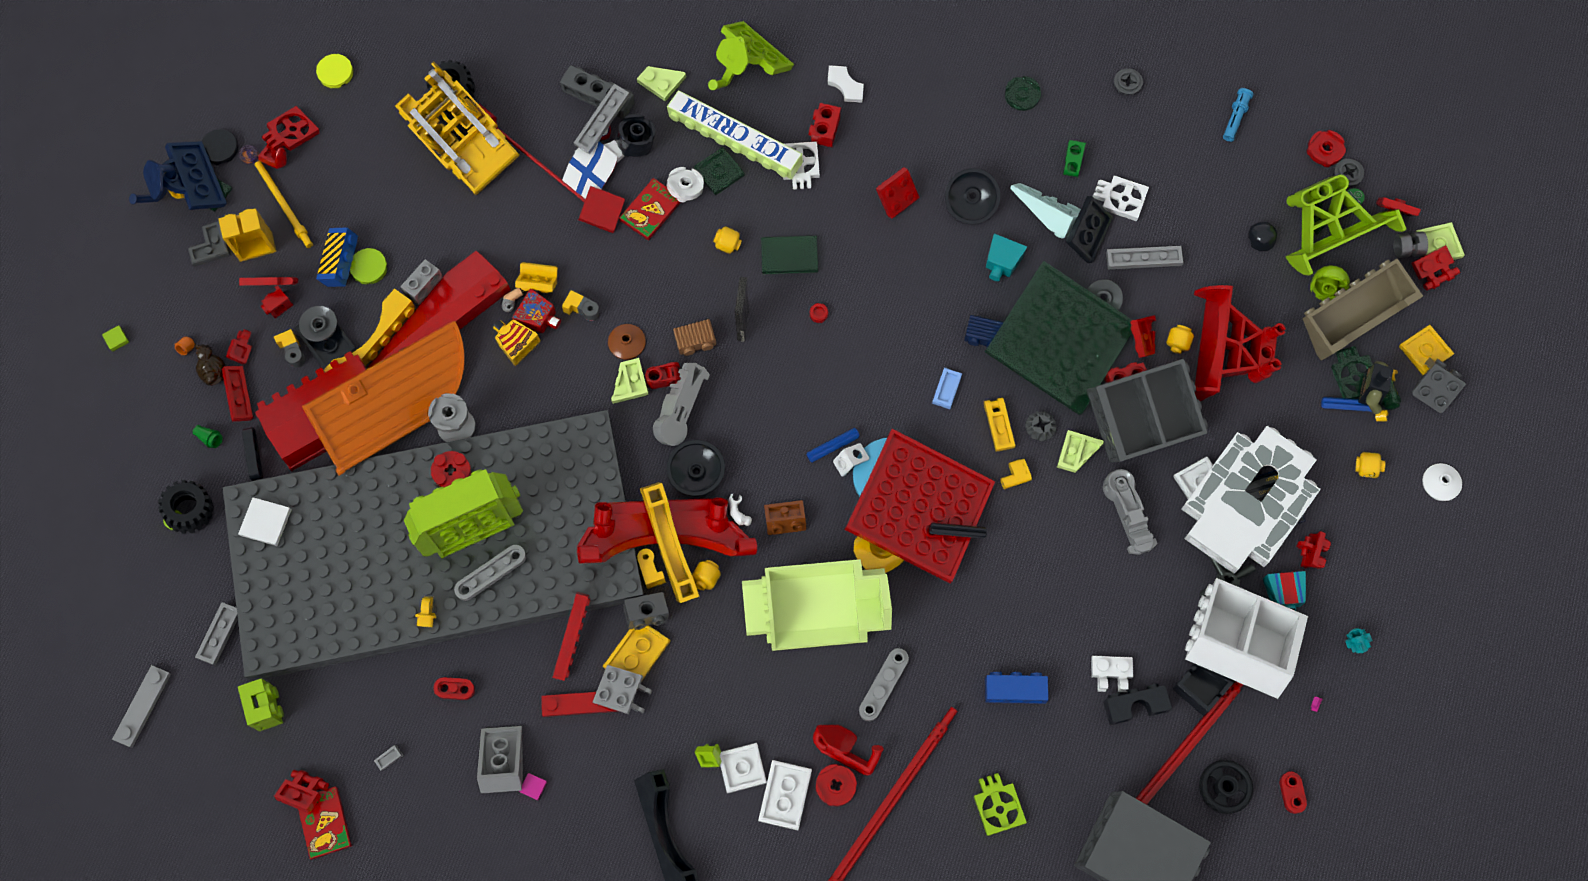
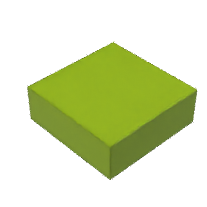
[102,325,129,352]

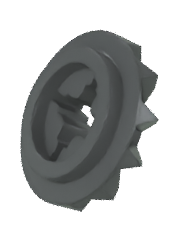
[1114,68,1143,96]
[1334,159,1364,187]
[1026,411,1056,441]

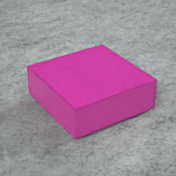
[519,773,547,801]

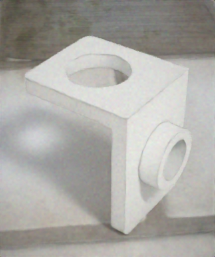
[833,443,869,477]

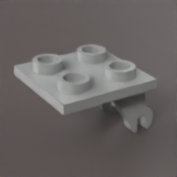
[593,665,652,714]

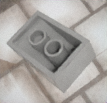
[477,726,523,793]

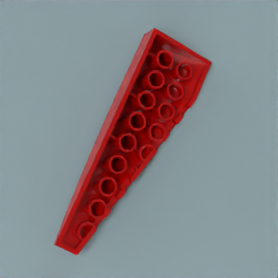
[367,251,511,369]

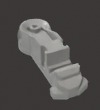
[653,363,710,446]
[1103,469,1158,555]

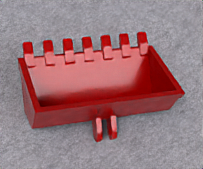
[255,351,367,471]

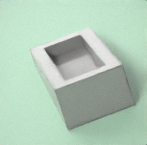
[374,745,404,771]

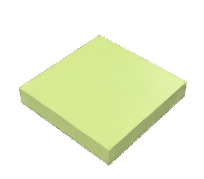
[1416,222,1465,260]

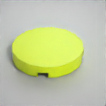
[316,54,353,88]

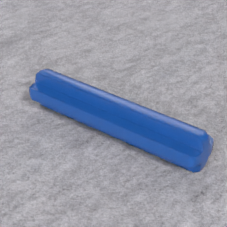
[1321,397,1372,412]
[807,428,860,462]

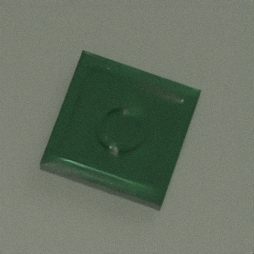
[693,147,745,196]

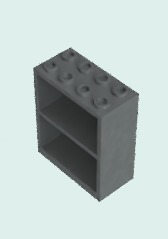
[1086,359,1208,462]
[1074,791,1211,881]

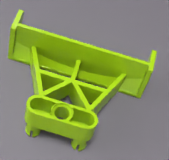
[1285,175,1406,276]

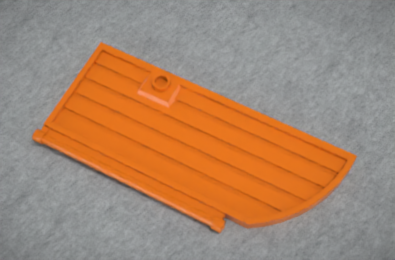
[302,321,464,476]

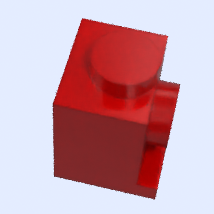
[260,285,293,318]

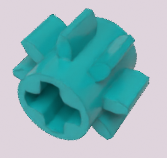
[1345,628,1372,653]

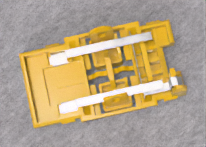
[395,61,520,195]

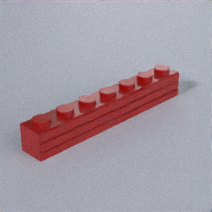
[552,592,590,681]

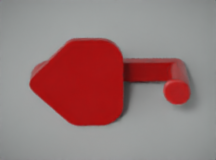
[813,725,884,776]

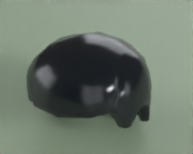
[1248,222,1277,251]

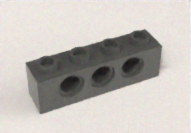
[560,65,635,120]

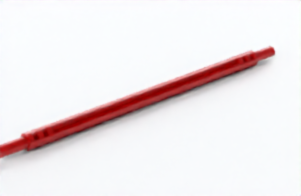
[1136,681,1244,805]
[828,707,958,881]

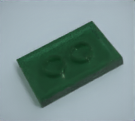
[761,236,818,274]

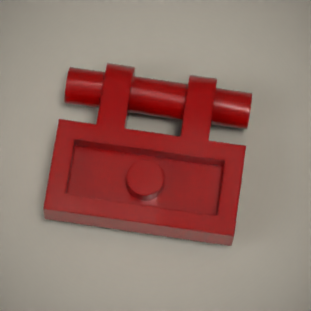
[1411,245,1460,291]
[274,770,329,814]

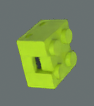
[238,678,284,731]

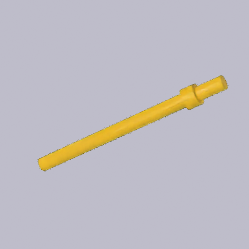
[254,161,313,248]

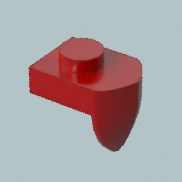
[258,144,287,169]

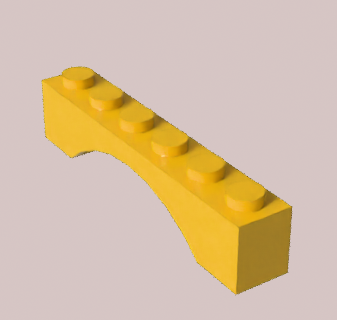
[324,288,415,372]
[640,482,699,603]

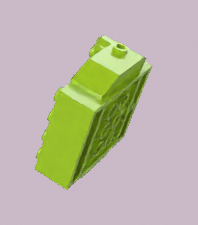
[404,469,523,558]

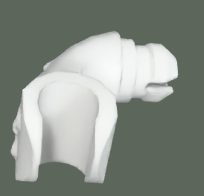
[728,494,752,526]

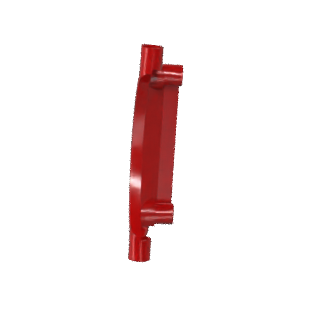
[577,498,757,564]

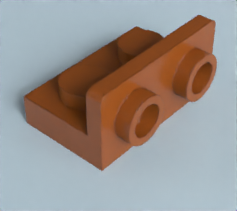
[764,500,806,535]

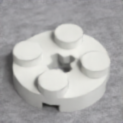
[667,167,704,202]

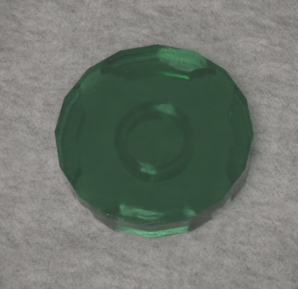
[1005,76,1041,111]

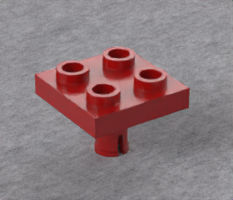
[876,167,920,219]

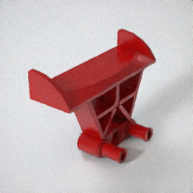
[1194,285,1286,401]

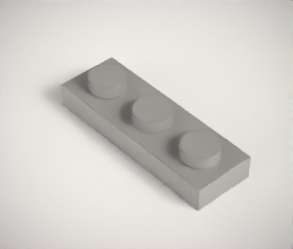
[195,602,238,666]

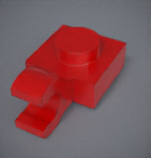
[226,329,252,364]

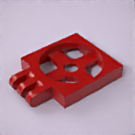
[262,106,319,151]
[239,277,298,286]

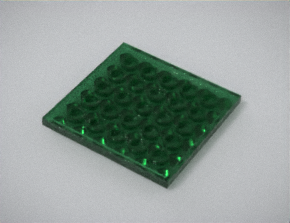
[985,261,1132,416]

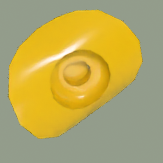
[854,536,904,573]

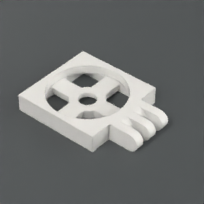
[783,142,820,190]
[1093,176,1149,221]

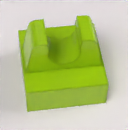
[695,744,722,767]

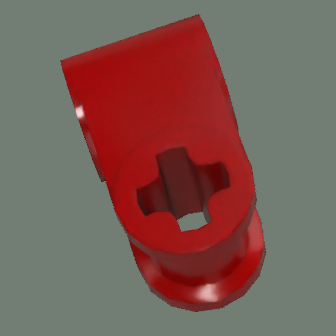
[645,362,681,389]

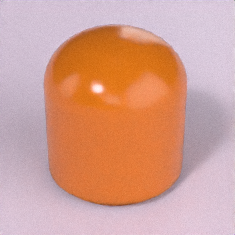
[175,336,195,356]

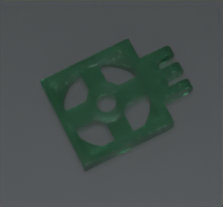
[1331,346,1373,399]

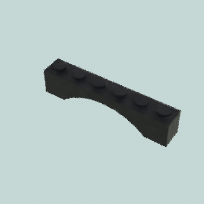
[634,769,699,881]

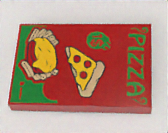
[619,178,681,241]
[298,786,352,860]

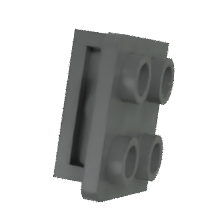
[1412,357,1466,413]

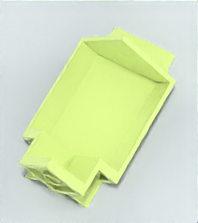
[742,559,892,651]

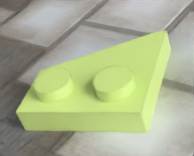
[637,66,687,101]
[611,358,648,404]
[1057,430,1104,473]

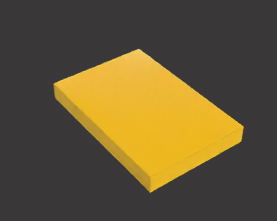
[603,625,670,682]

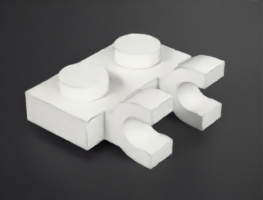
[1091,656,1133,693]

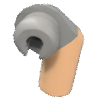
[502,288,523,312]

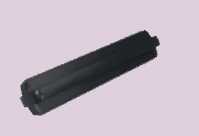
[929,522,987,539]

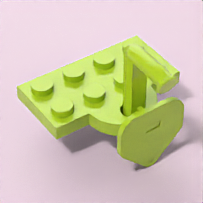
[708,21,794,90]

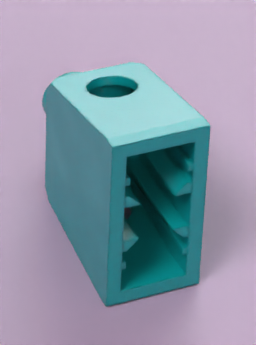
[986,234,1027,281]

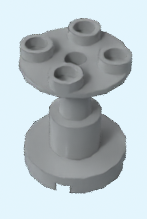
[428,393,475,442]

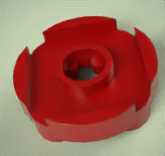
[1307,130,1346,167]
[431,451,471,488]
[816,764,857,806]

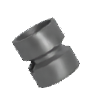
[1393,231,1428,258]

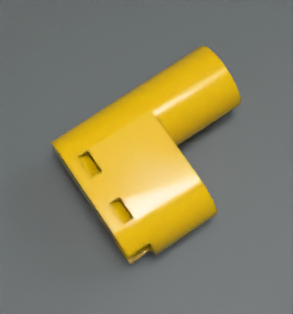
[1000,459,1032,489]

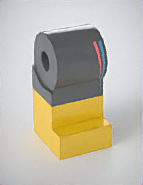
[562,290,600,321]
[274,329,305,368]

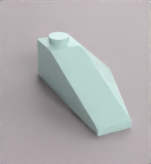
[1010,183,1081,238]

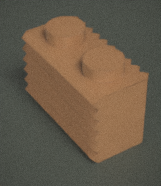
[673,319,716,356]

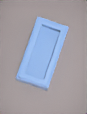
[932,368,962,409]

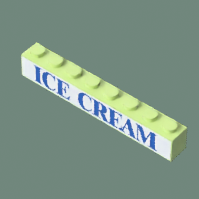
[667,90,803,179]

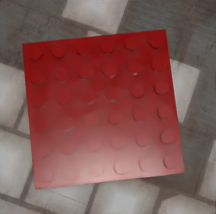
[844,429,995,583]

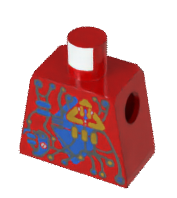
[512,288,561,333]

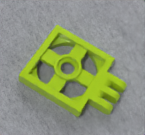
[974,773,1027,836]

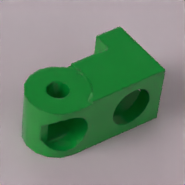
[1063,140,1086,177]

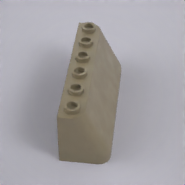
[1302,259,1423,361]

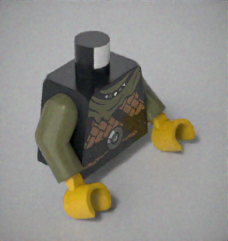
[1358,361,1398,421]

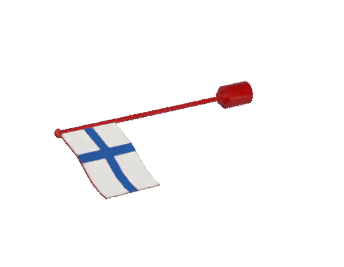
[479,104,618,202]

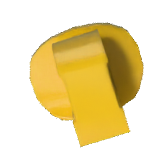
[415,596,437,627]

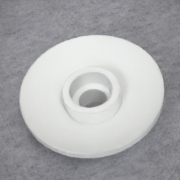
[1422,463,1462,501]

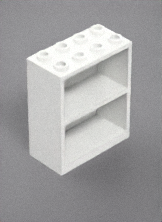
[1185,578,1308,699]

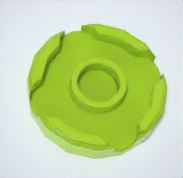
[350,248,387,284]

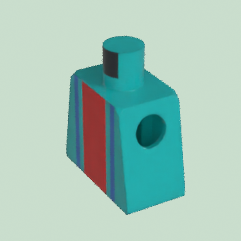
[1263,571,1306,611]

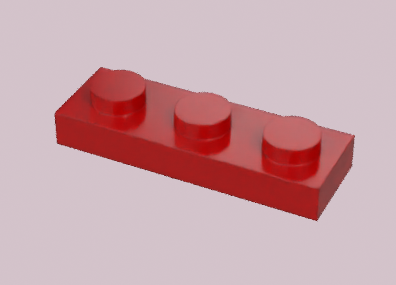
[222,366,253,421]

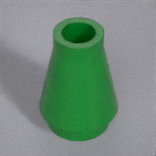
[193,425,223,448]

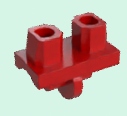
[1297,531,1331,569]

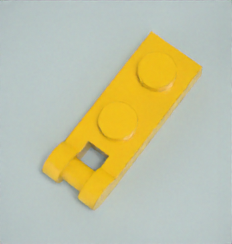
[984,397,1015,452]

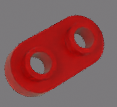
[434,677,475,700]
[1279,772,1307,814]

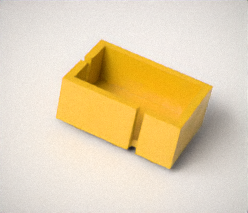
[218,208,276,262]

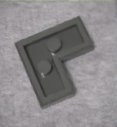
[188,221,230,267]

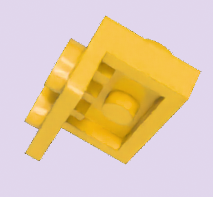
[515,262,558,293]

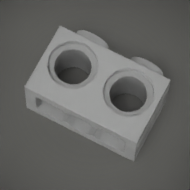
[400,259,443,305]

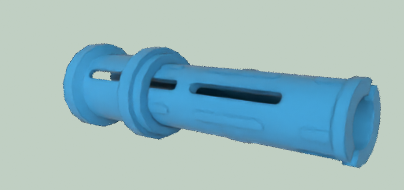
[1223,88,1254,142]

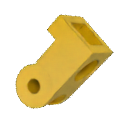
[637,548,666,589]

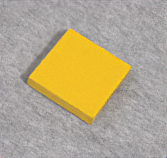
[1399,325,1454,375]

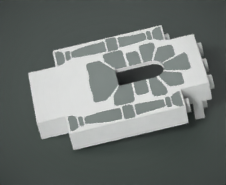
[1182,426,1321,574]

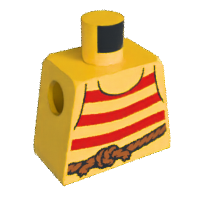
[493,320,541,366]

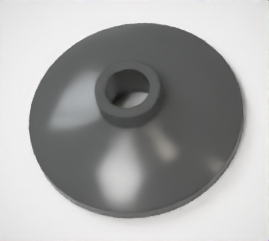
[1085,279,1123,317]
[299,306,337,342]

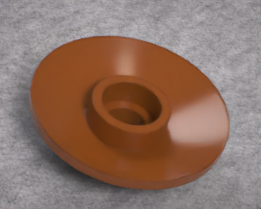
[608,324,646,360]

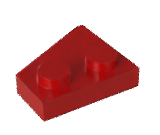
[1130,315,1156,358]

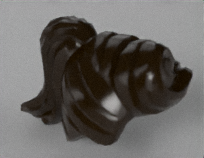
[195,344,225,386]

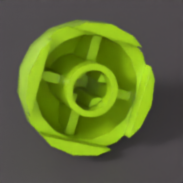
[1310,265,1350,301]

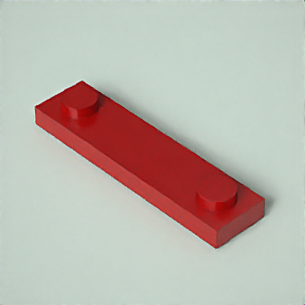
[541,692,619,717]

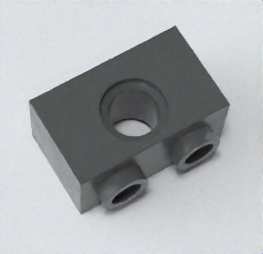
[623,592,669,630]

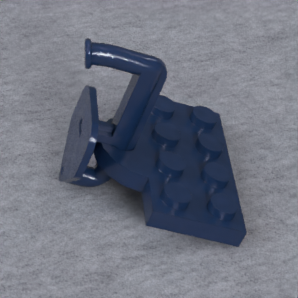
[129,141,227,210]

